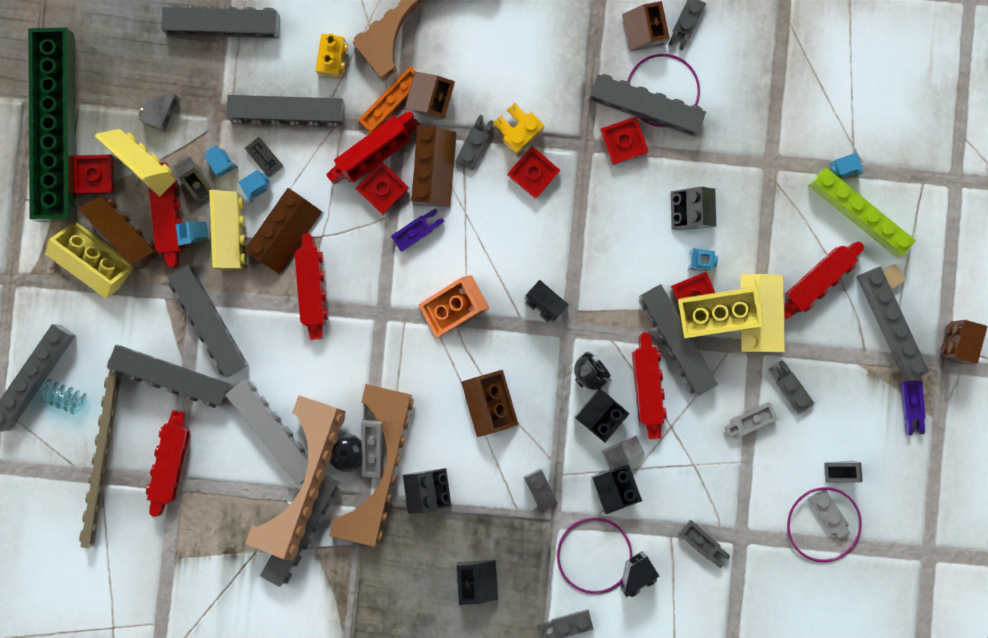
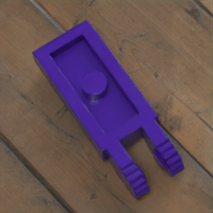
[391,208,445,253]
[901,381,926,435]

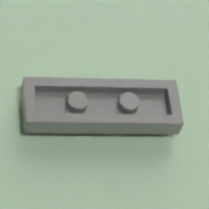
[361,420,383,479]

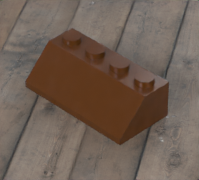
[411,125,456,208]
[244,188,322,274]
[78,196,159,269]

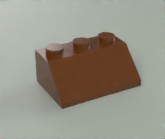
[461,370,519,437]

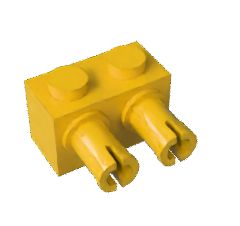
[315,33,348,79]
[493,103,545,156]

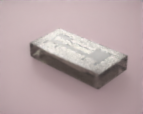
[244,137,284,178]

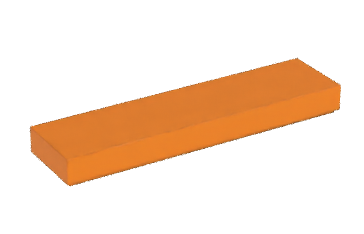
[358,66,415,133]

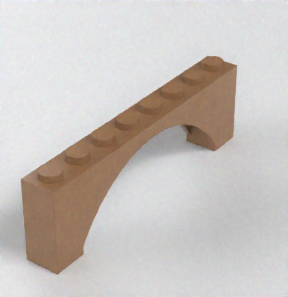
[352,0,427,82]
[329,384,414,547]
[245,395,346,560]

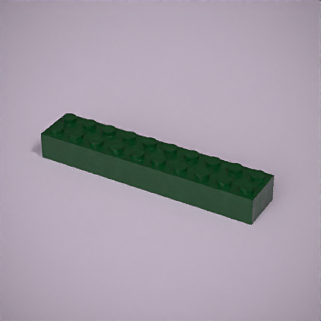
[28,27,76,222]

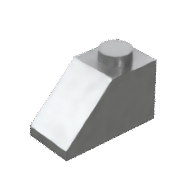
[139,92,180,132]
[174,157,213,204]
[602,435,644,470]
[524,468,557,512]

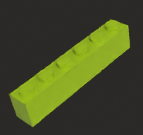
[808,167,916,258]

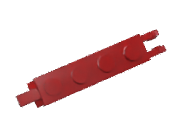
[326,111,419,185]
[148,162,185,269]
[294,233,329,340]
[784,241,864,319]
[632,332,667,439]
[146,410,190,517]

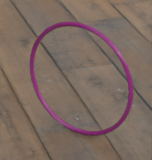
[627,54,700,127]
[787,487,862,562]
[557,517,632,594]

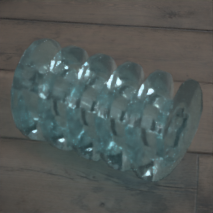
[41,379,86,414]

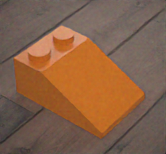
[418,275,490,338]

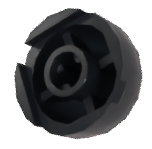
[574,351,612,390]
[329,433,363,472]

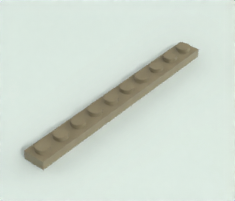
[79,358,122,548]

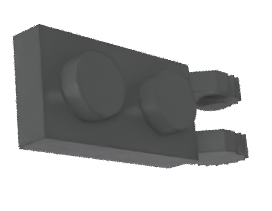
[668,0,707,51]
[455,115,494,170]
[769,360,815,414]
[678,519,731,568]
[537,609,594,638]

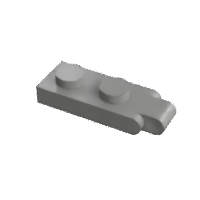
[724,402,778,438]
[807,490,850,540]

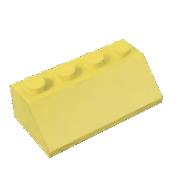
[95,129,176,197]
[209,190,247,271]
[45,221,135,299]
[741,274,785,352]
[678,286,764,338]

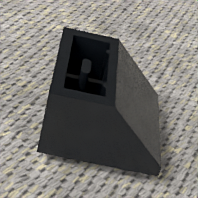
[671,187,717,229]
[524,280,569,323]
[574,388,630,443]
[591,464,642,514]
[403,468,452,513]
[620,551,660,598]
[457,560,498,605]

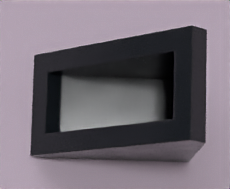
[824,461,863,482]

